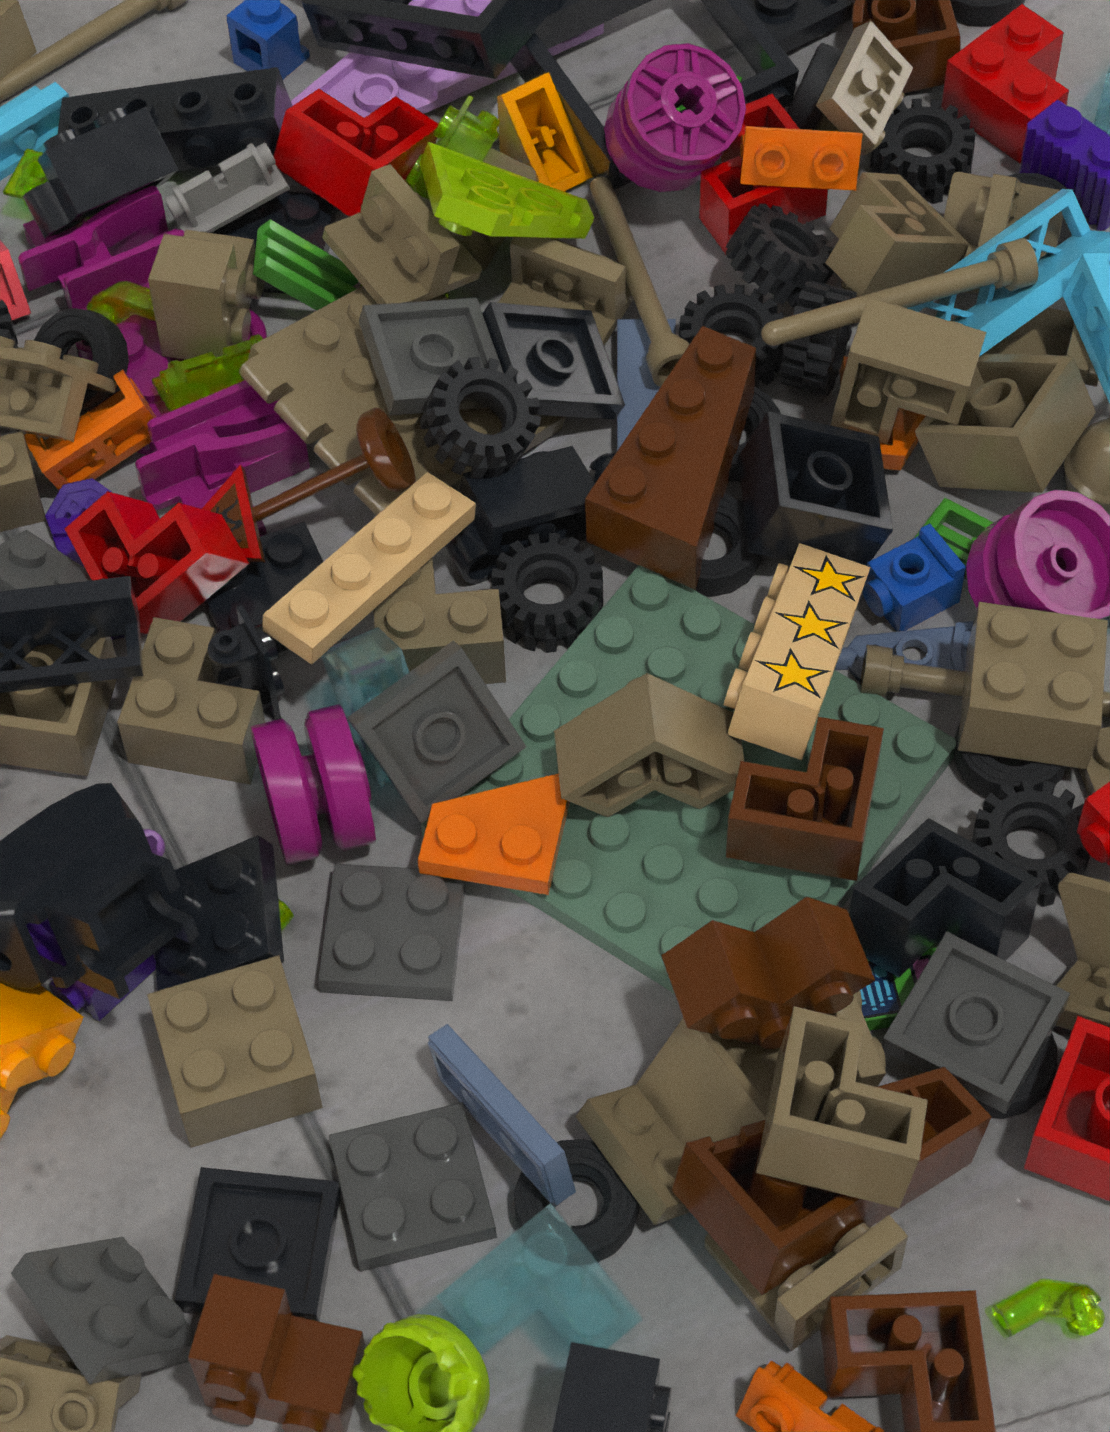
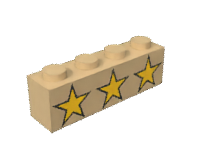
[723,543,870,760]

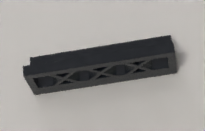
[0,576,144,693]

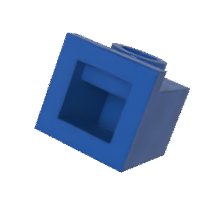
[226,0,310,79]
[863,524,966,632]

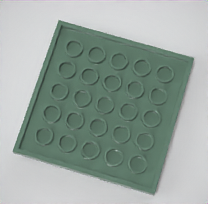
[421,565,956,994]

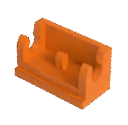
[24,370,156,490]

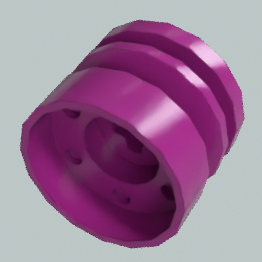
[604,43,746,192]

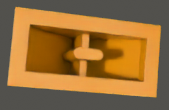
[497,72,593,191]

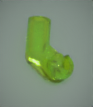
[86,281,156,324]
[992,1278,1105,1337]

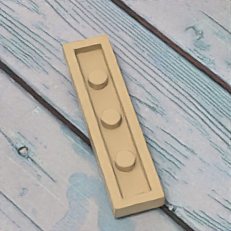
[263,472,476,664]

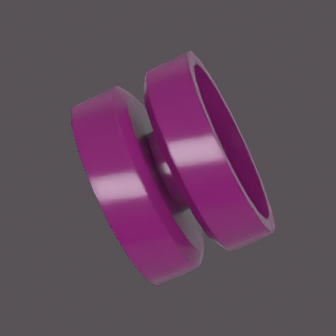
[966,489,1110,620]
[251,704,376,866]

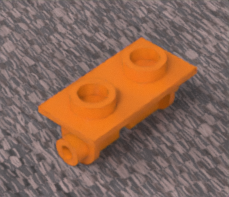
[740,126,863,191]
[736,1361,885,1432]

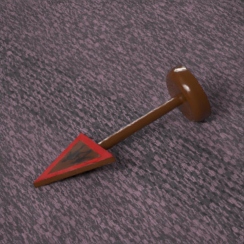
[202,408,416,563]

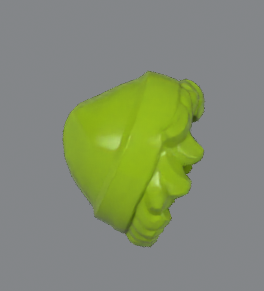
[352,1314,490,1432]

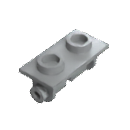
[164,142,290,233]

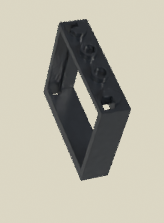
[301,0,561,79]
[510,0,799,190]

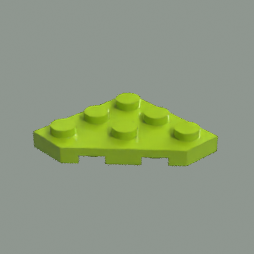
[420,142,594,239]

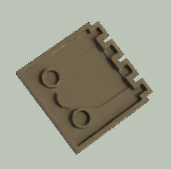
[239,286,566,516]

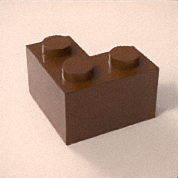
[726,717,884,881]
[661,897,875,1049]
[188,1274,366,1432]
[820,1290,996,1432]

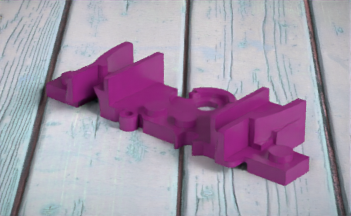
[18,186,310,536]

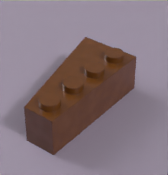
[852,0,961,93]
[585,326,756,590]
[672,1067,992,1295]

